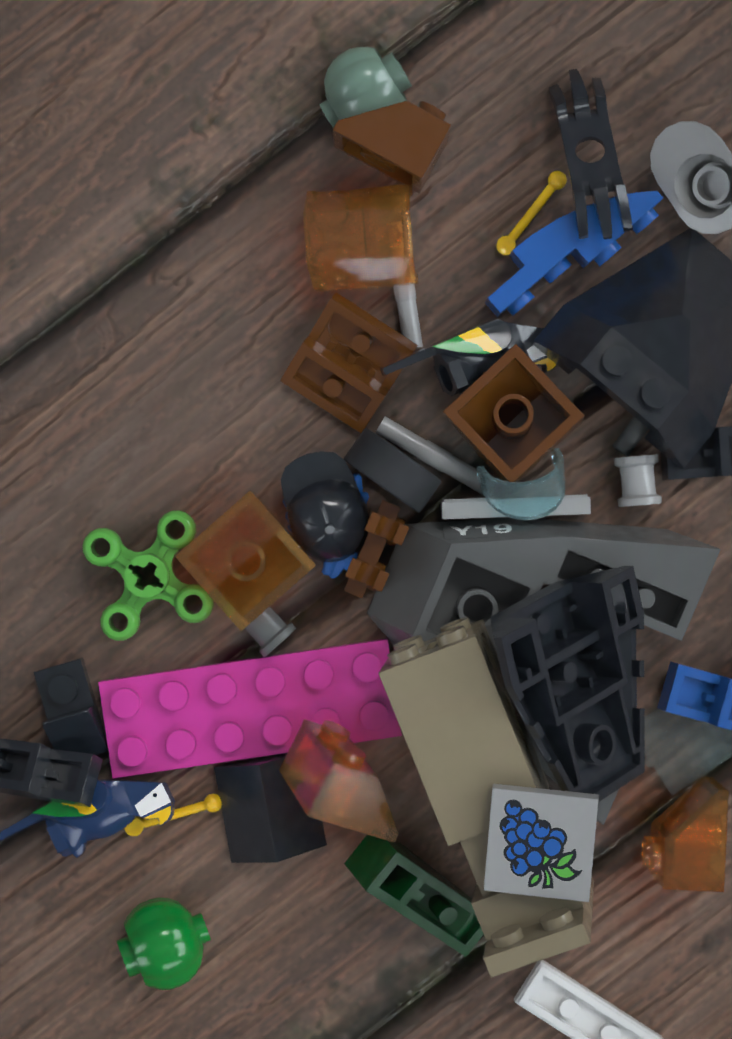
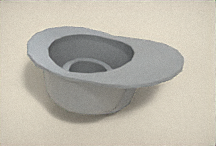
[650,121,732,234]

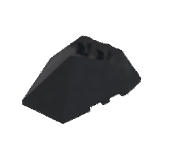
[532,228,732,469]
[490,566,645,802]

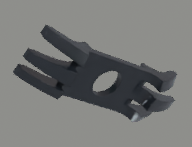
[549,69,633,240]

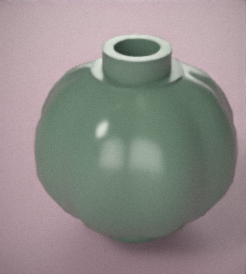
[319,47,412,128]

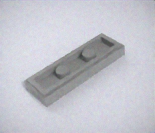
[440,494,591,519]

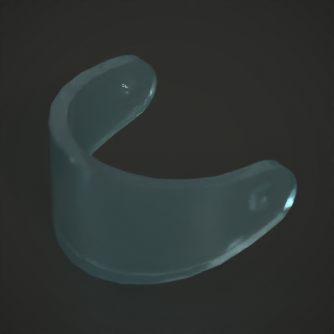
[477,448,566,520]

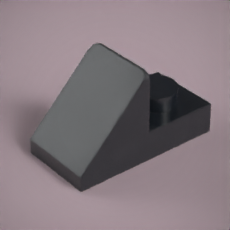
[33,657,108,755]

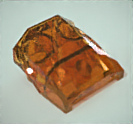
[303,185,419,292]

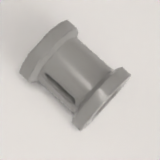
[614,454,662,507]

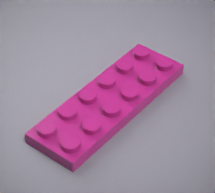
[98,638,402,778]

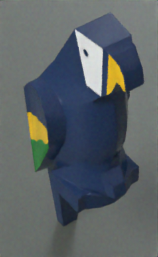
[0,779,175,858]

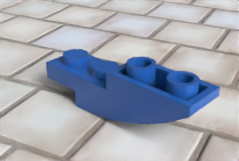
[485,190,663,317]

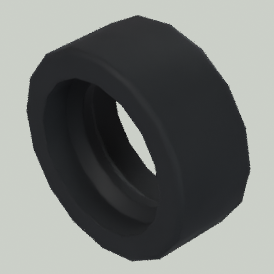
[344,428,441,513]

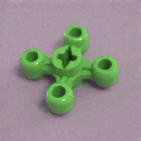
[82,510,214,641]

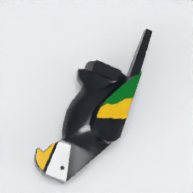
[380,319,557,396]

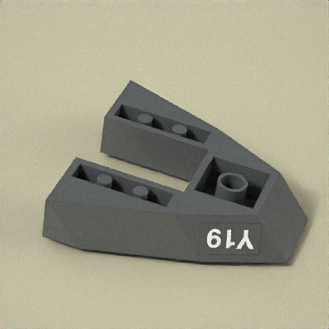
[367,517,721,825]

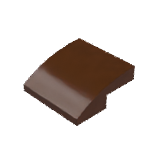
[280,292,418,433]

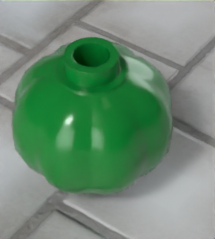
[116,897,211,990]

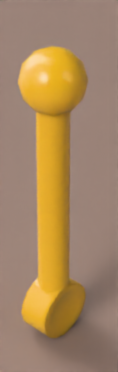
[496,171,567,256]
[124,793,222,836]

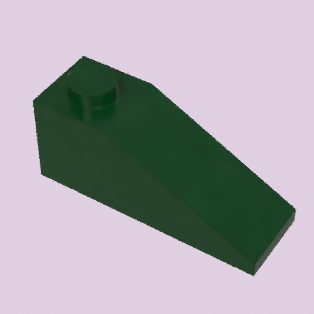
[344,825,484,957]

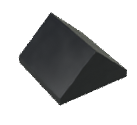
[214,750,327,863]

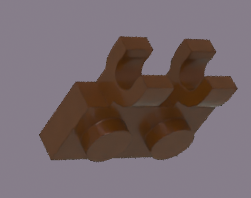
[344,500,409,598]

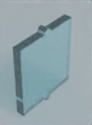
[645,708,732,795]

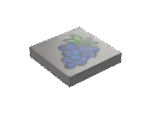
[484,784,599,902]

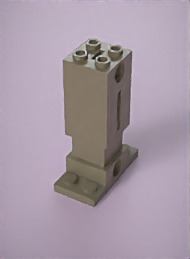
[378,617,594,978]

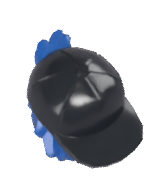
[281,451,369,579]

